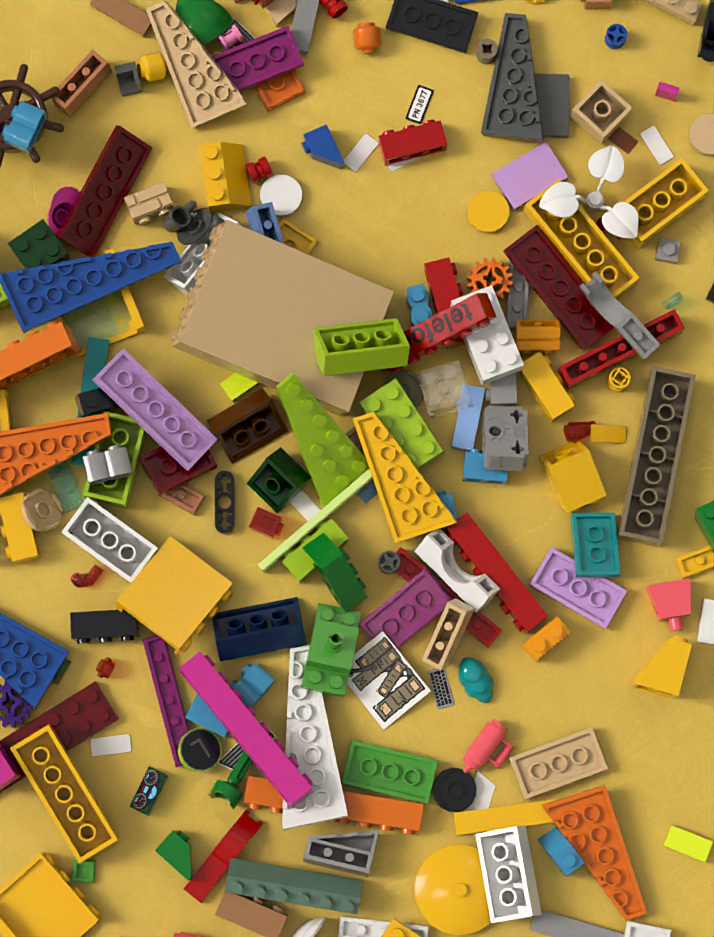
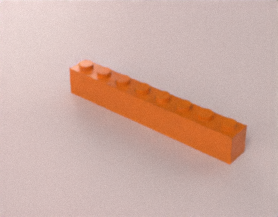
[244,776,424,835]

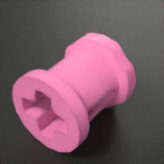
[217,24,244,51]

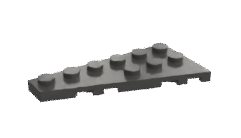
[481,13,544,142]

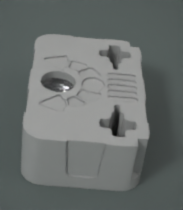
[482,405,529,471]

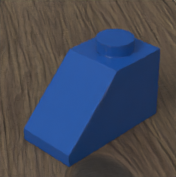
[301,124,344,169]

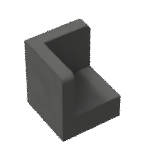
[114,62,142,96]

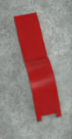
[184,810,263,903]

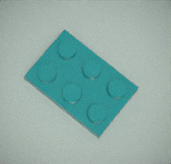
[570,513,621,578]

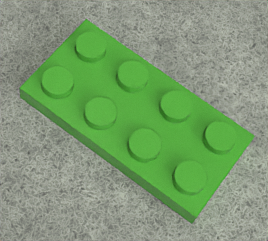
[342,740,438,804]

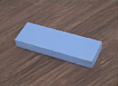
[451,384,485,451]

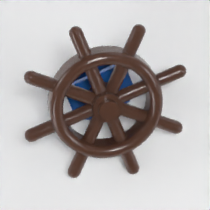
[0,64,64,167]

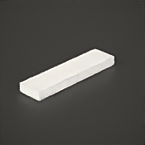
[338,916,429,937]

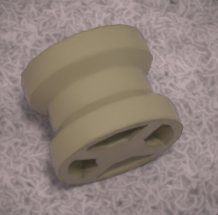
[476,39,498,64]

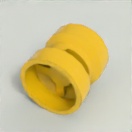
[607,367,631,392]

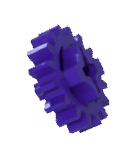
[0,681,34,728]

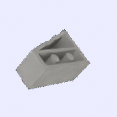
[303,830,379,877]

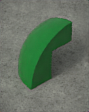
[175,0,234,45]

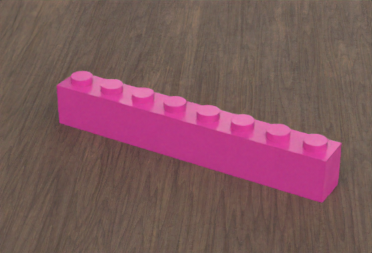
[179,652,313,809]

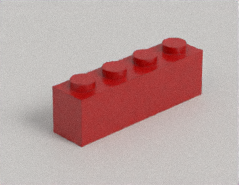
[424,257,465,349]

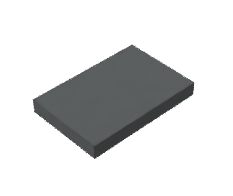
[535,74,570,138]

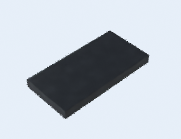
[386,0,479,54]

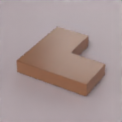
[157,481,205,516]

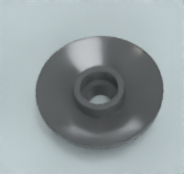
[177,208,213,245]

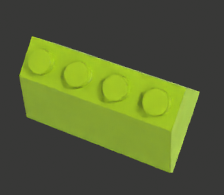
[313,318,410,376]

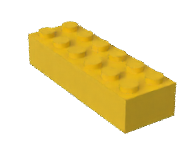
[524,179,640,299]
[10,723,119,863]

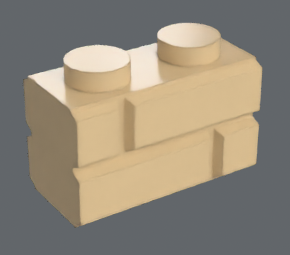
[124,182,174,225]

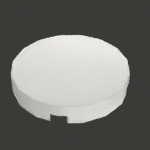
[260,175,302,217]

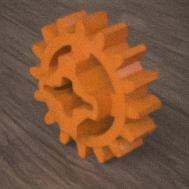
[467,257,513,301]

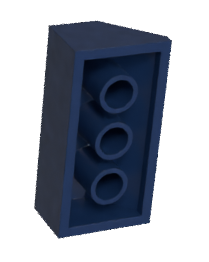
[212,597,307,661]

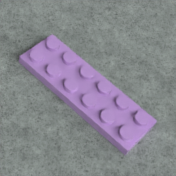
[93,348,217,471]

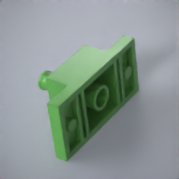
[301,603,361,698]

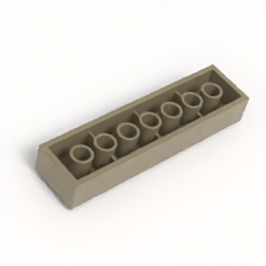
[617,366,696,547]

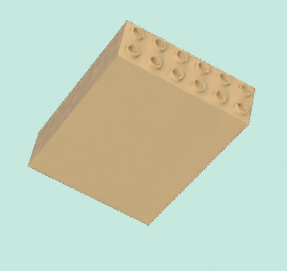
[171,220,394,415]

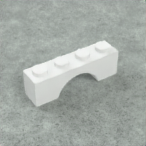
[415,528,500,613]

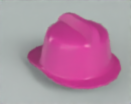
[47,186,80,236]

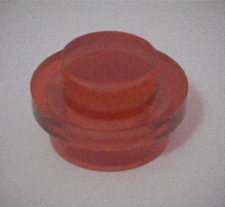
[96,657,115,678]

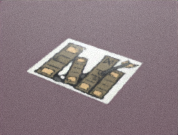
[347,631,431,729]

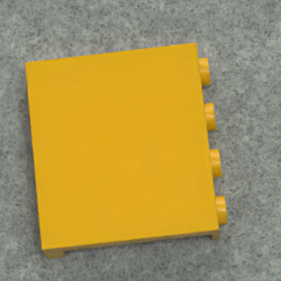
[115,536,233,655]
[0,852,101,937]

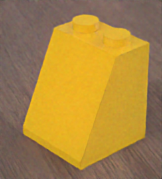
[539,439,607,513]
[630,636,692,698]

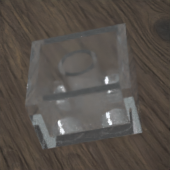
[417,360,473,418]

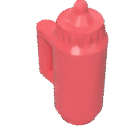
[462,719,514,773]

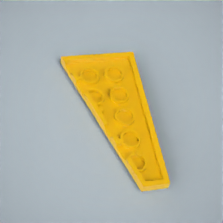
[353,411,458,543]

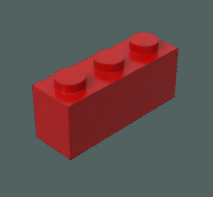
[379,120,447,166]

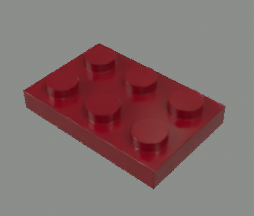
[139,446,217,496]

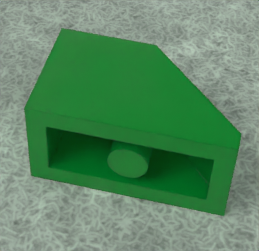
[155,830,193,880]

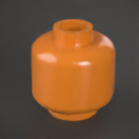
[353,22,382,54]

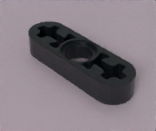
[215,471,235,535]

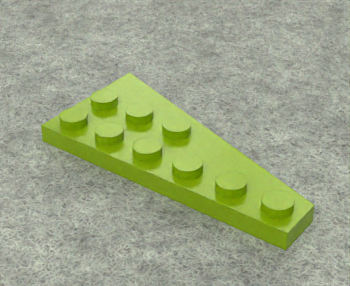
[276,372,369,508]

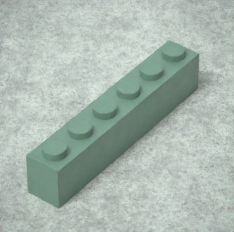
[224,858,362,914]

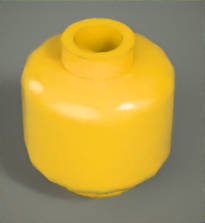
[137,53,169,82]

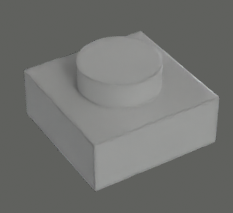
[655,238,681,264]

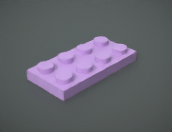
[529,547,627,629]

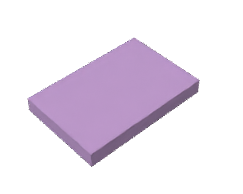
[491,142,568,211]

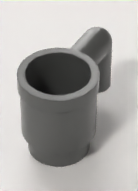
[163,200,197,232]

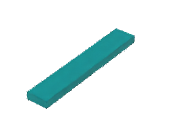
[71,337,109,467]

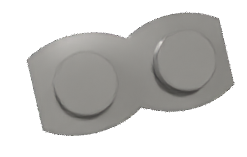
[83,445,133,485]

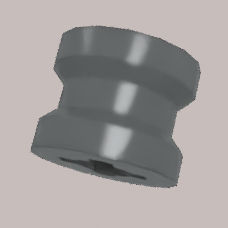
[378,551,400,574]

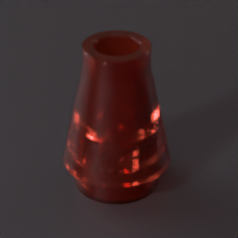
[563,420,596,443]

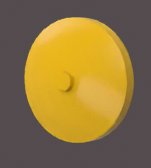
[415,845,491,935]

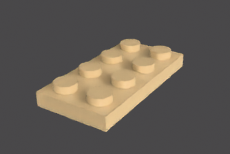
[509,727,608,800]

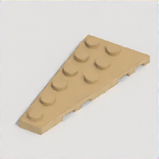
[146,1,249,128]

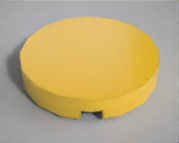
[467,191,510,233]

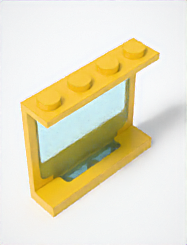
[57,248,146,359]

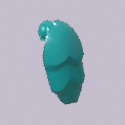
[458,657,494,703]

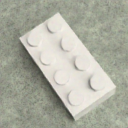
[450,285,524,385]
[61,497,159,583]

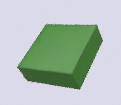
[72,859,96,883]

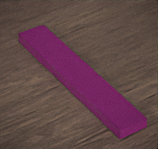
[142,635,189,767]

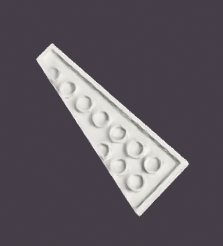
[282,645,348,830]

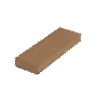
[90,0,152,37]

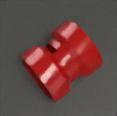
[319,0,349,19]
[245,156,273,184]

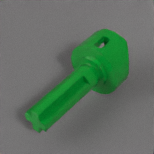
[209,751,253,810]

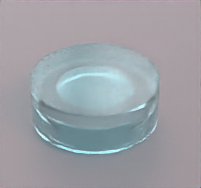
[662,292,683,309]

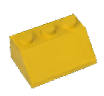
[199,142,252,213]

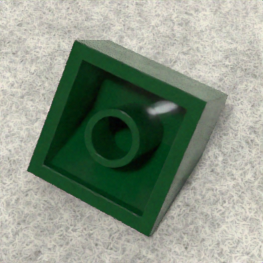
[247,447,311,513]

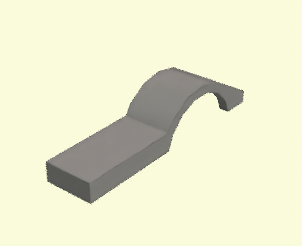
[579,272,661,359]

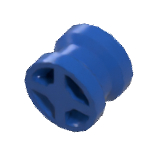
[605,24,627,49]

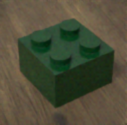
[8,219,70,269]

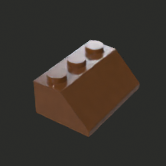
[207,388,288,464]

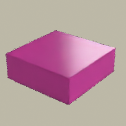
[655,82,680,102]

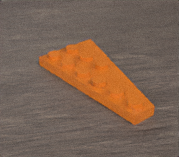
[0,413,112,495]
[541,785,647,921]

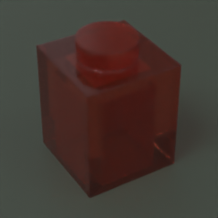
[249,507,284,540]

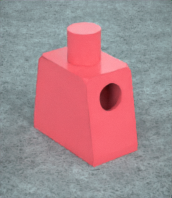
[646,578,691,631]

